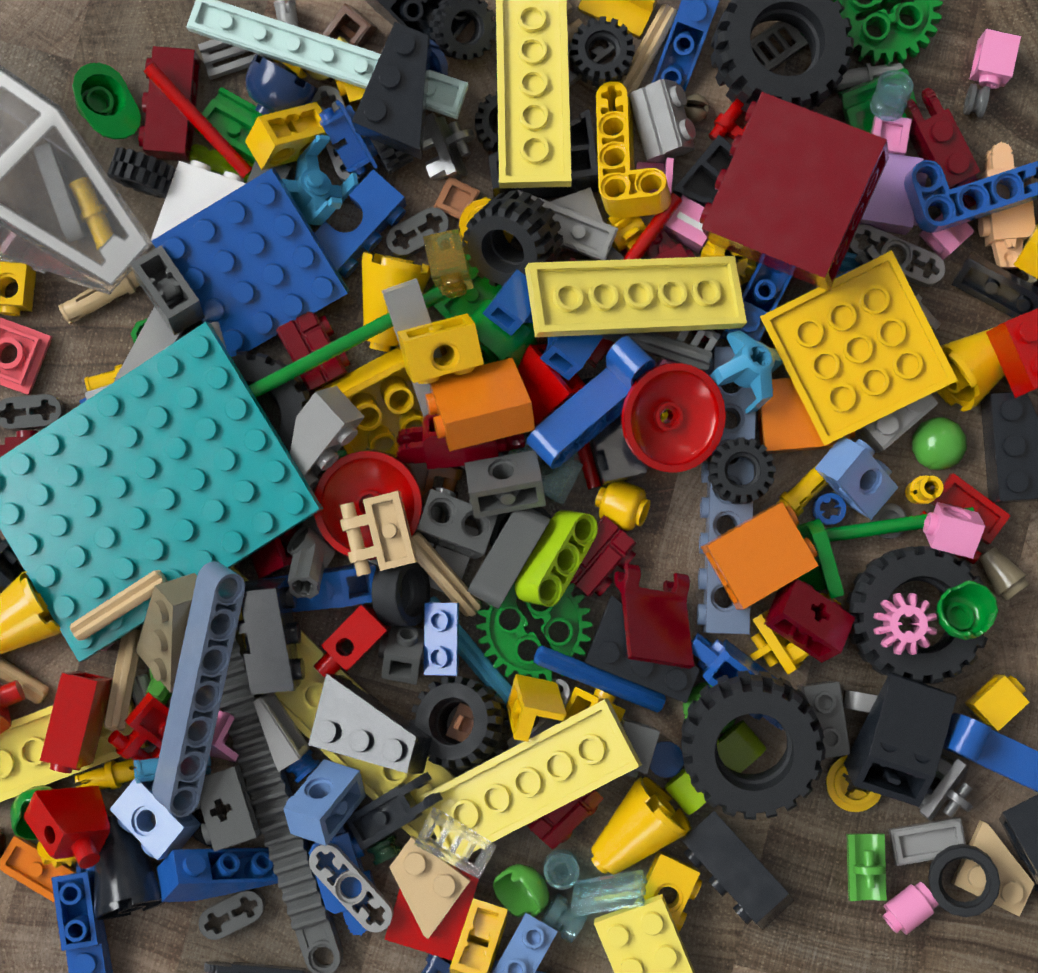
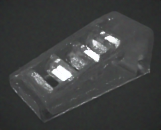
[414,807,497,879]

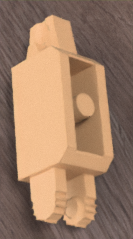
[978,141,1036,270]

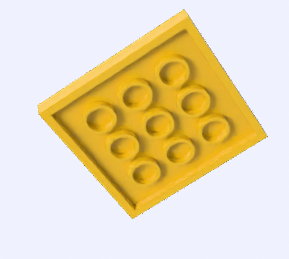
[760,250,958,446]

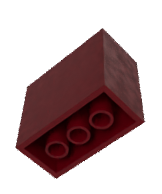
[700,92,889,291]

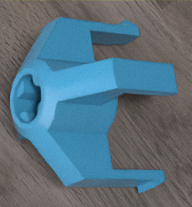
[282,135,359,225]
[710,330,783,414]

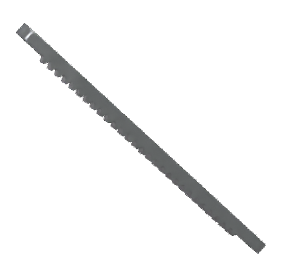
[220,582,344,973]

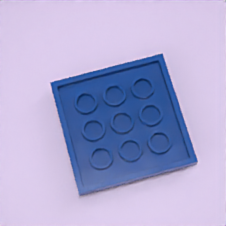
[151,167,349,357]

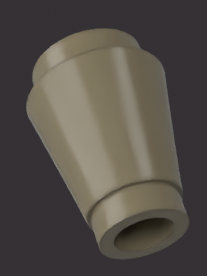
[978,547,1030,601]

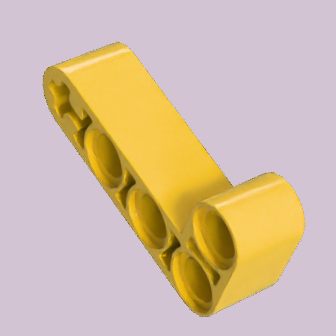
[596,81,671,218]

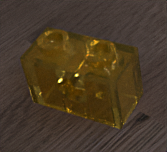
[423,229,474,298]

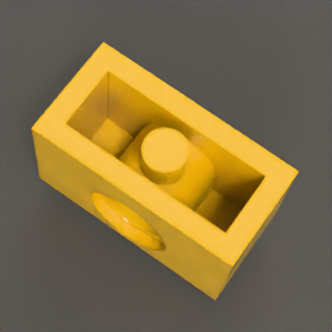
[397,313,484,384]
[632,850,702,932]

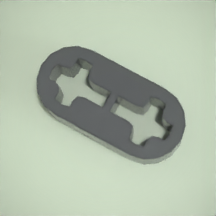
[386,207,449,259]
[0,394,66,431]
[198,889,266,940]

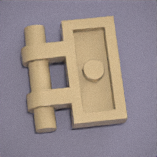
[340,491,418,577]

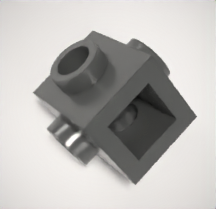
[378,626,424,685]

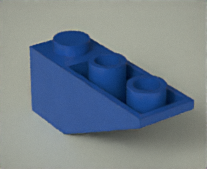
[652,0,720,92]
[720,263,792,342]
[265,562,376,612]
[157,848,278,902]

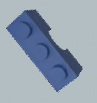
[315,169,407,278]
[482,269,603,380]

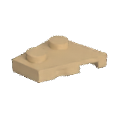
[951,820,1035,917]
[389,836,471,939]

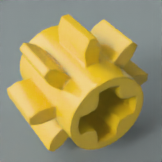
[607,216,646,253]

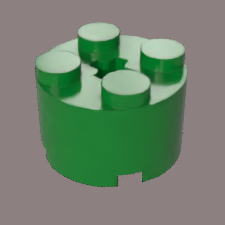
[470,295,538,368]

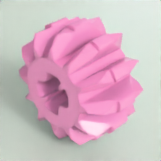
[873,593,937,655]

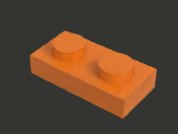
[0,835,76,903]

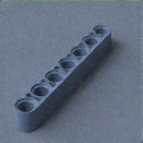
[152,561,245,818]

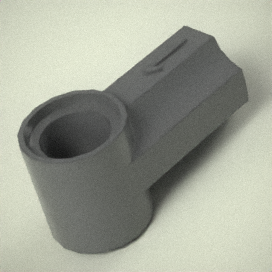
[287,526,335,599]

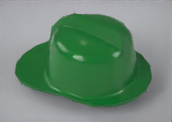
[72,63,141,139]

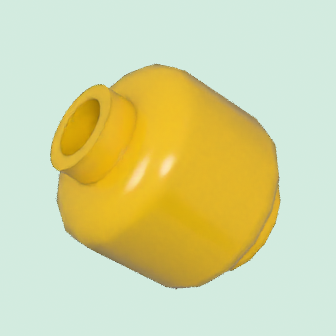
[595,481,650,531]

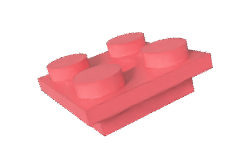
[0,317,52,395]

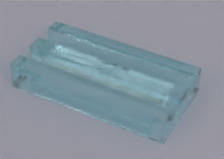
[571,870,647,916]

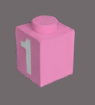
[664,195,708,253]

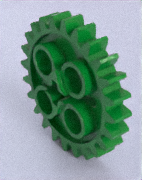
[831,0,943,66]
[476,581,592,682]

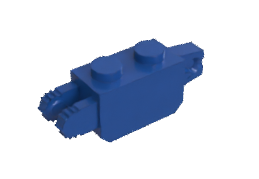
[691,633,784,730]
[308,825,376,936]

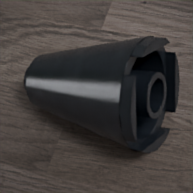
[94,815,166,920]

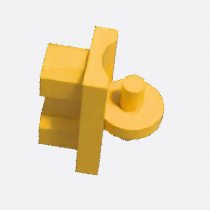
[750,609,809,675]

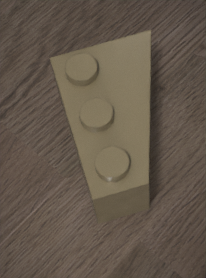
[136,573,197,693]

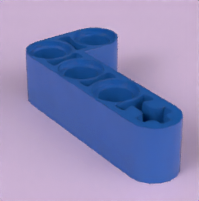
[904,160,1038,233]
[526,336,655,469]
[943,713,1038,792]

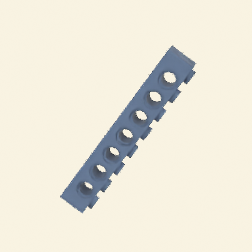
[697,346,756,634]

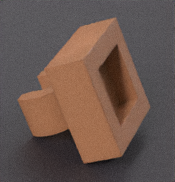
[446,703,474,742]

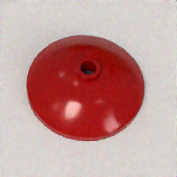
[622,363,726,473]
[314,451,422,560]

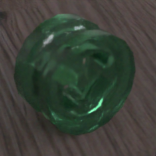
[366,834,402,866]

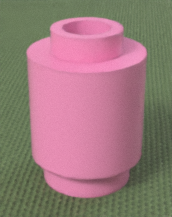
[883,882,939,935]

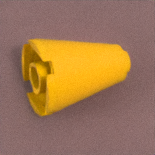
[362,252,432,352]
[937,328,1005,412]
[0,571,61,654]
[591,777,691,875]

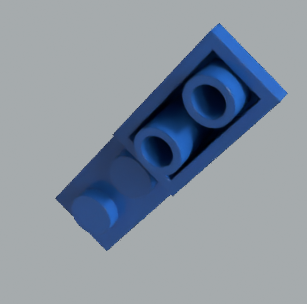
[51,871,113,973]

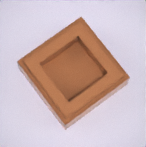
[434,176,481,221]

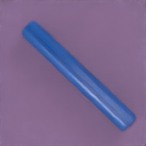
[533,646,666,712]

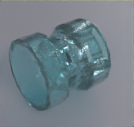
[870,70,914,121]
[543,849,580,890]
[541,893,589,944]

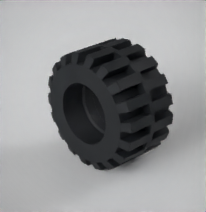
[463,191,563,287]
[410,676,510,770]

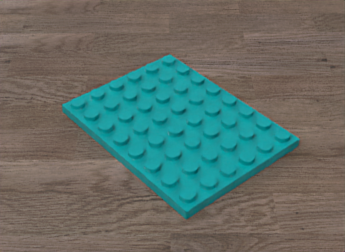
[0,322,323,662]

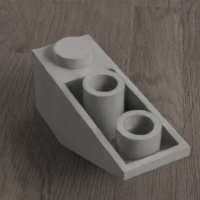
[290,386,364,490]

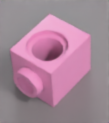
[969,29,1021,89]
[923,502,985,559]

